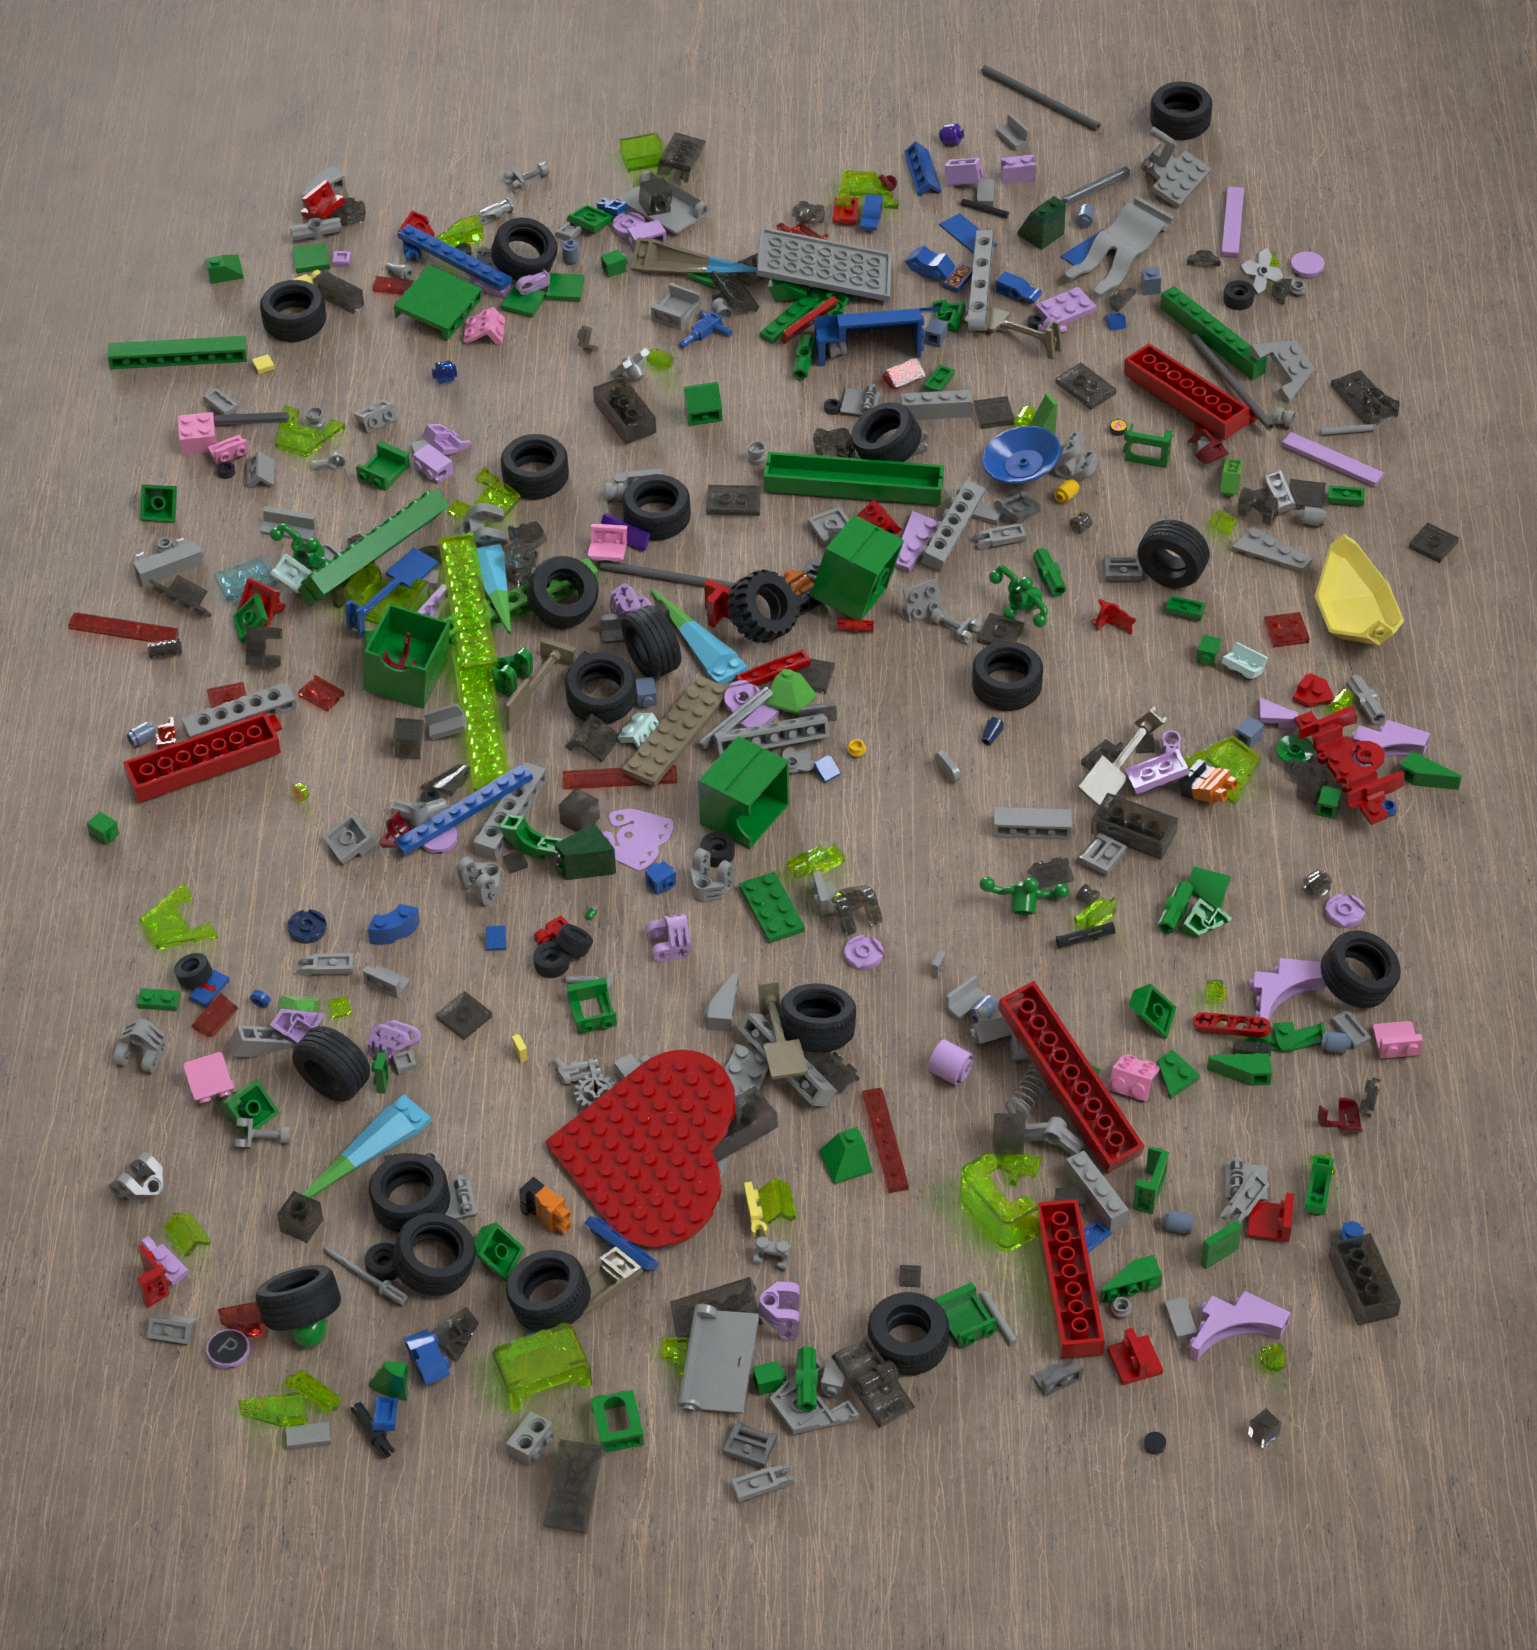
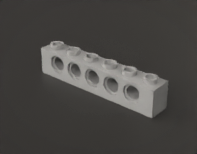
[921,479,986,572]
[182,682,296,739]
[714,713,830,756]
[473,762,547,861]
[738,1013,837,1106]

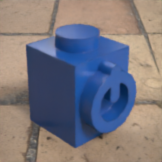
[645,861,677,895]

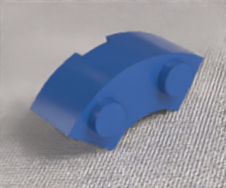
[904,245,955,280]
[368,904,420,945]
[403,1329,451,1385]

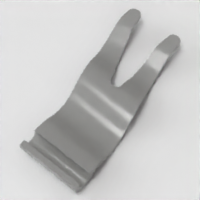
[1065,196,1174,296]

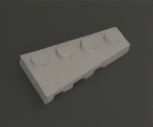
[1232,527,1313,573]

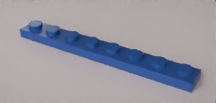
[398,224,512,291]
[395,764,533,856]

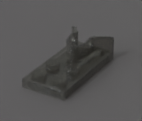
[657,132,706,183]
[1331,370,1400,426]
[670,1277,763,1341]
[543,1439,605,1534]

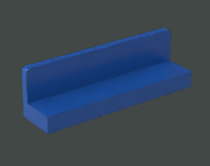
[904,141,942,196]

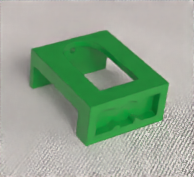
[1123,423,1172,468]
[566,977,617,1034]
[1133,1146,1169,1215]
[591,1390,644,1454]

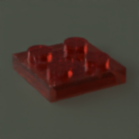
[1264,612,1310,648]

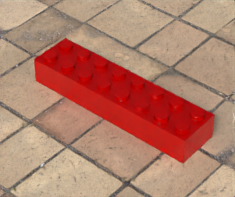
[1124,343,1250,440]
[123,713,281,803]
[1035,1199,1105,1359]

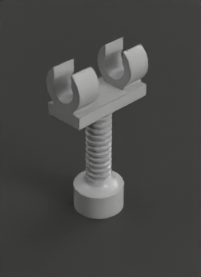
[504,162,549,193]
[930,608,981,644]
[235,1118,290,1148]

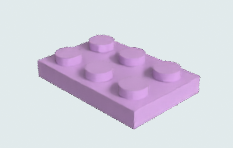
[1035,287,1097,326]
[1124,749,1190,794]

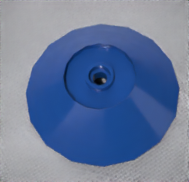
[982,426,1062,484]

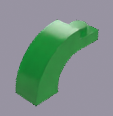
[499,814,562,860]
[1304,1155,1334,1216]

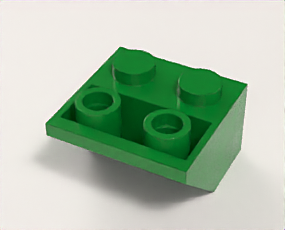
[684,382,723,426]

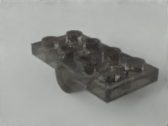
[831,1336,915,1428]

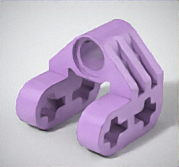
[609,583,652,614]
[646,913,691,962]
[367,1020,421,1062]
[758,1281,800,1341]

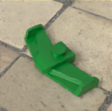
[1243,1022,1325,1053]

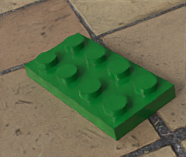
[739,871,805,944]

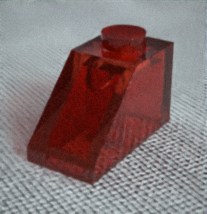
[218,1301,266,1337]

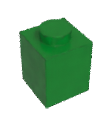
[601,249,628,278]
[1196,635,1221,667]
[1316,786,1342,819]
[87,811,119,845]
[752,1361,786,1396]

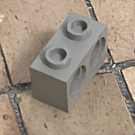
[506,1411,554,1466]

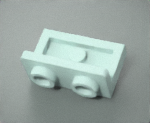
[270,553,312,594]
[1221,642,1268,679]
[617,712,659,749]

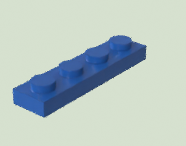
[585,1216,660,1271]

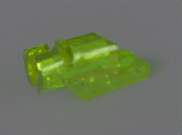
[787,844,845,878]

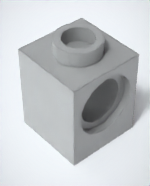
[821,1361,849,1399]

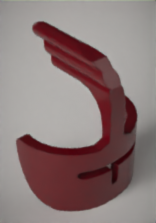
[1187,429,1229,464]
[382,632,416,670]
[379,809,412,848]
[1317,1098,1363,1133]

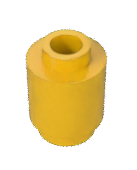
[1054,479,1080,504]

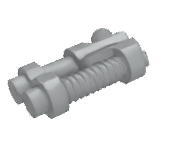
[553,1057,601,1085]

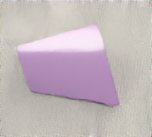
[422,424,472,455]
[1259,698,1298,729]
[270,1008,325,1043]

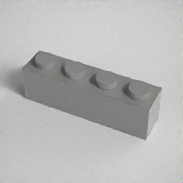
[901,390,972,420]
[994,807,1071,840]
[1065,1151,1129,1232]

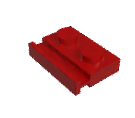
[832,197,858,225]

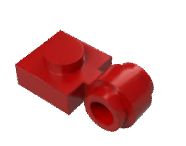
[534,915,569,945]

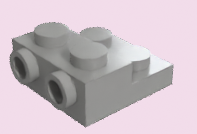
[323,813,377,865]

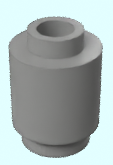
[1299,506,1326,526]

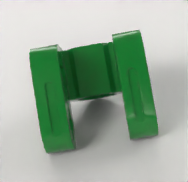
[492,648,533,696]

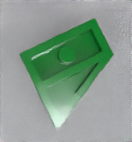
[1157,1050,1200,1099]

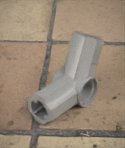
[391,798,448,826]
[1024,1117,1084,1155]

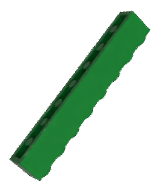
[1160,286,1267,381]
[108,335,248,370]

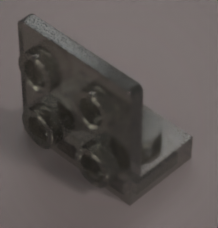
[565,713,619,762]

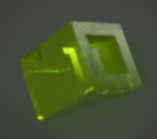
[1207,510,1238,536]

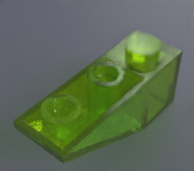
[436,214,484,247]
[238,1392,308,1428]

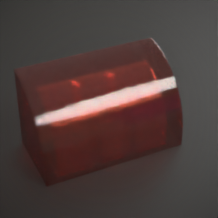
[882,358,926,389]
[191,993,239,1037]

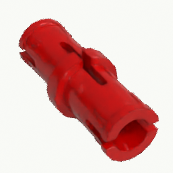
[837,619,874,633]

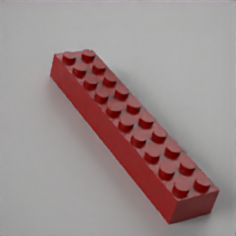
[998,981,1145,1174]

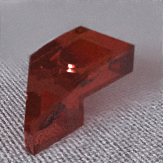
[156,717,176,749]

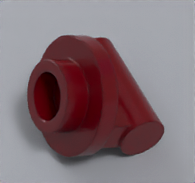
[879,174,897,192]

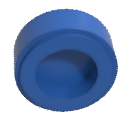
[250,990,271,1008]

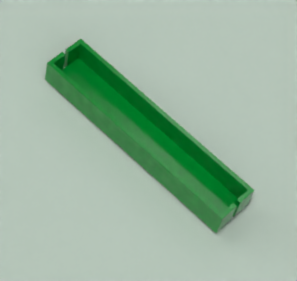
[764,452,944,505]
[297,488,450,607]

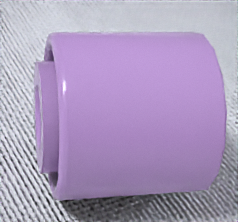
[927,1039,974,1086]

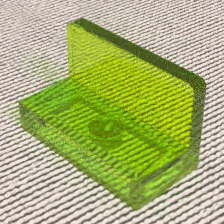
[1074,897,1117,929]
[758,1178,797,1224]
[163,1212,211,1257]

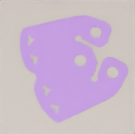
[602,808,673,871]

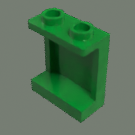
[356,441,410,491]
[935,1282,997,1348]

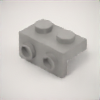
[810,870,840,916]

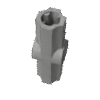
[290,217,342,241]
[1346,674,1386,725]

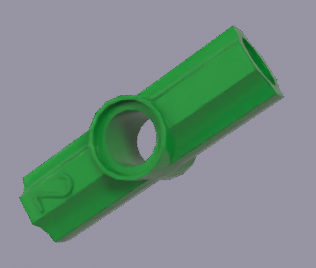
[793,334,815,380]
[1033,548,1067,597]
[1158,880,1194,934]
[796,1346,818,1412]

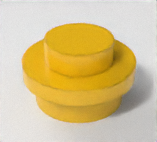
[847,739,866,757]

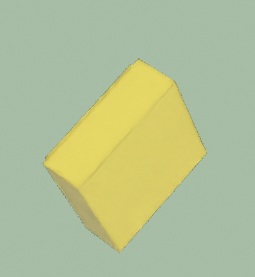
[252,354,275,374]
[512,1034,528,1063]

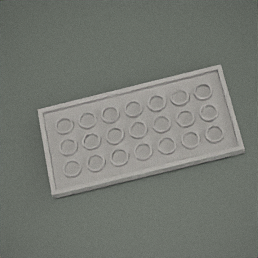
[756,227,892,302]

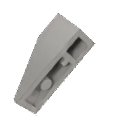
[302,166,346,208]
[704,972,739,1031]
[229,1025,297,1057]

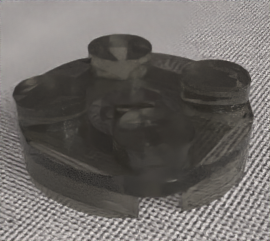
[333,198,366,226]
[792,201,825,225]
[1359,1077,1381,1119]

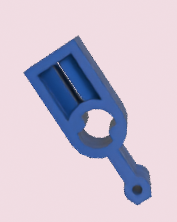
[860,194,883,231]
[996,271,1042,304]

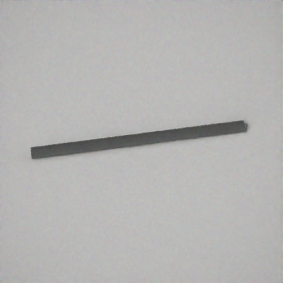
[981,65,1101,130]
[1191,334,1274,430]
[600,560,759,596]

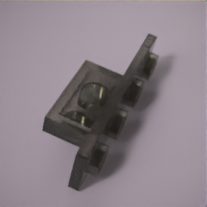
[149,574,211,617]

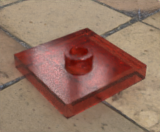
[207,682,247,719]

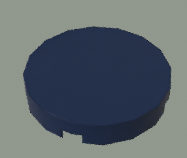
[288,909,327,944]

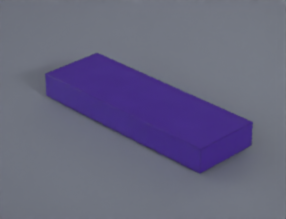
[601,514,650,551]

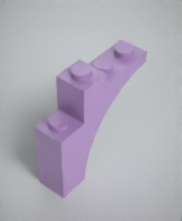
[1351,720,1430,767]
[1249,958,1326,1029]
[1188,1291,1291,1361]

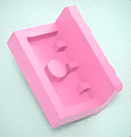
[208,435,249,465]

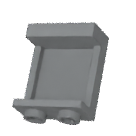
[651,283,700,330]

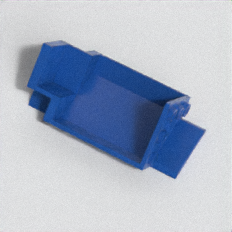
[813,307,940,366]

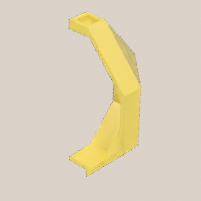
[1315,534,1404,645]

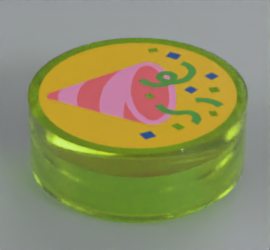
[292,782,309,802]

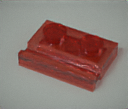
[298,675,345,712]

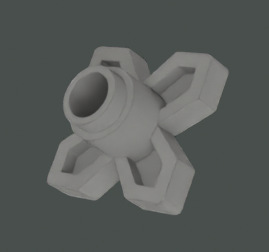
[1239,248,1284,294]
[610,348,650,381]

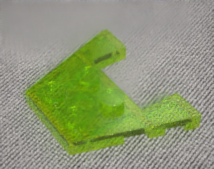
[835,170,899,209]
[275,405,346,457]
[447,467,520,522]
[1183,736,1261,805]
[139,883,218,949]

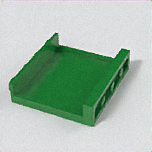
[393,265,482,341]

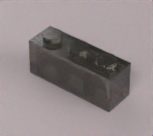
[313,270,364,314]

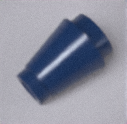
[981,717,1004,746]

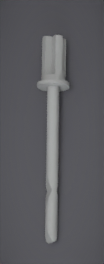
[325,1247,408,1306]

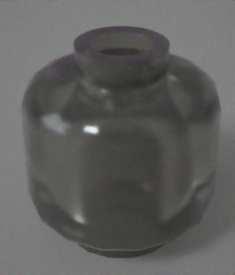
[1302,869,1332,898]

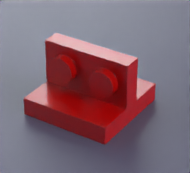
[301,181,346,220]
[237,578,286,626]
[704,579,732,628]
[1107,1328,1163,1386]

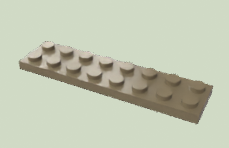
[622,676,729,787]

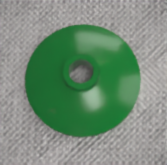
[1276,735,1314,764]

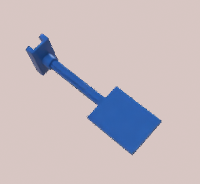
[345,548,439,637]

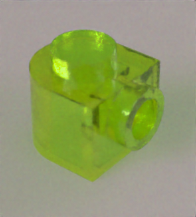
[1205,980,1227,1003]
[1260,1343,1286,1372]

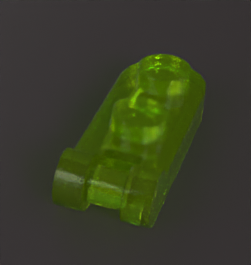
[285,1370,341,1412]

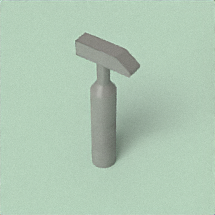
[566,972,613,990]

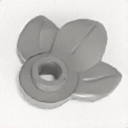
[782,746,816,774]

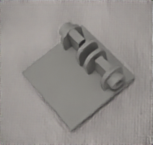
[840,384,881,415]
[903,578,942,623]
[1226,1156,1267,1201]
[429,1175,477,1219]

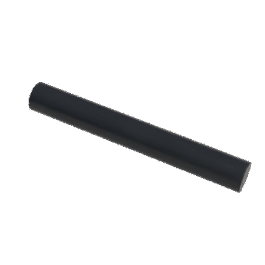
[961,198,1009,218]

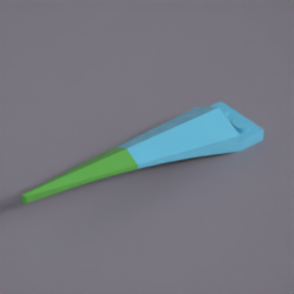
[466,544,511,634]
[652,589,749,685]
[294,1094,432,1208]

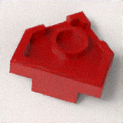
[397,210,435,237]
[1292,673,1335,708]

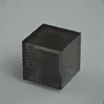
[639,178,672,216]
[392,717,424,760]
[559,787,600,832]
[992,1113,1025,1154]
[277,1191,323,1243]

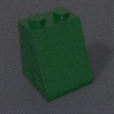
[1017,196,1066,250]
[554,824,616,880]

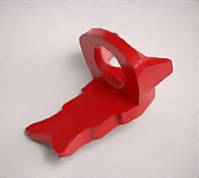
[1091,599,1136,634]

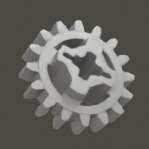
[574,1073,616,1111]

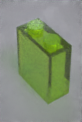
[619,133,668,172]

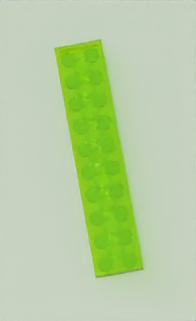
[438,532,498,671]
[451,646,509,792]

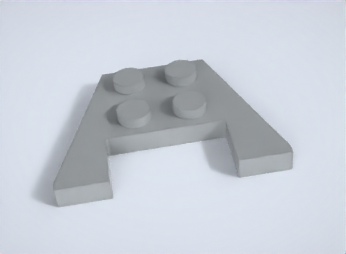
[1248,341,1315,403]
[770,1358,859,1434]

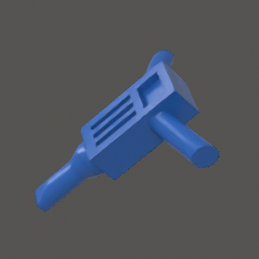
[679,310,733,348]

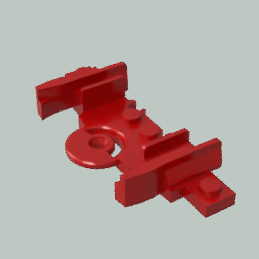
[1294,706,1404,825]

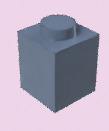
[1141,267,1162,295]
[925,318,948,348]
[636,677,657,708]
[1234,716,1264,750]

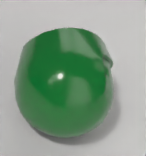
[292,1319,328,1348]

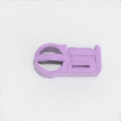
[516,269,550,295]
[1161,730,1181,754]

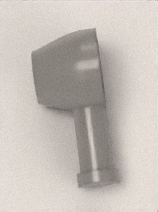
[312,450,346,470]

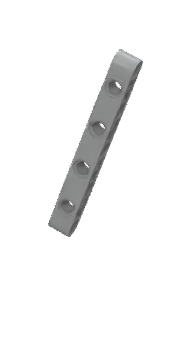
[968,230,994,331]

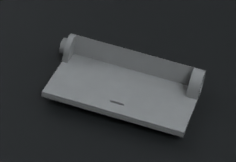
[617,171,709,235]
[678,1304,760,1414]

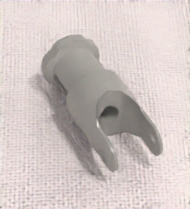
[479,198,515,225]

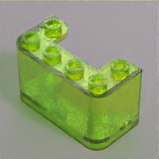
[344,563,431,625]
[959,1151,1040,1252]
[492,1323,592,1413]

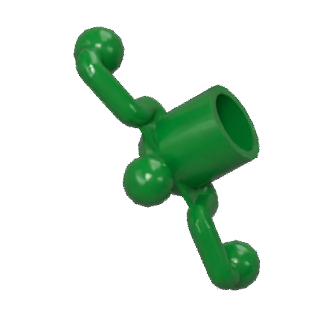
[270,524,328,570]
[989,565,1048,628]
[979,876,1069,915]

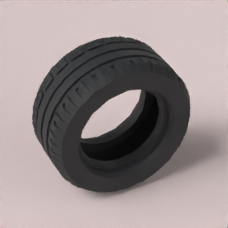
[1150,81,1213,140]
[491,217,558,281]
[260,280,327,342]
[851,402,921,462]
[501,434,569,499]
[622,474,691,540]
[621,605,682,679]
[972,641,1043,711]
[565,652,637,724]
[1320,930,1401,1008]
[779,983,856,1053]
[368,1153,451,1233]
[392,1213,476,1296]
[506,1250,591,1332]
[255,1265,341,1331]

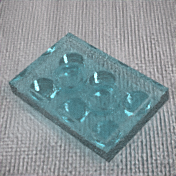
[214,556,278,601]

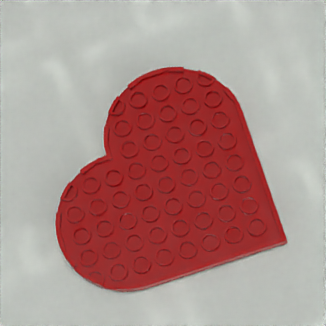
[545,1049,736,1249]

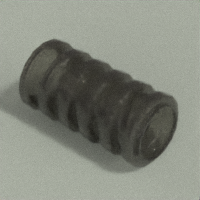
[147,638,183,659]
[1233,1040,1271,1056]

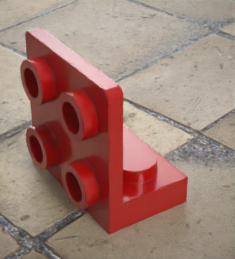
[856,499,902,534]
[1247,1192,1294,1242]
[137,1244,170,1308]

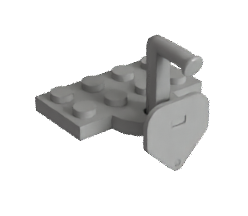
[1140,127,1212,209]

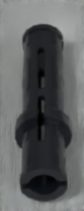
[1056,922,1116,948]
[351,1402,395,1458]

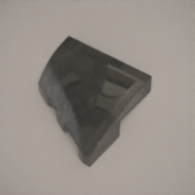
[508,521,547,559]
[420,764,471,797]
[431,1307,479,1363]

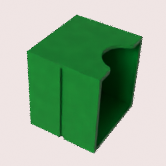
[810,515,904,622]
[363,604,450,709]
[698,736,789,849]

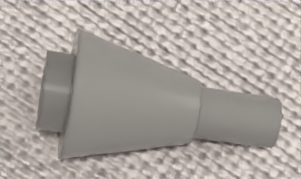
[386,263,413,282]

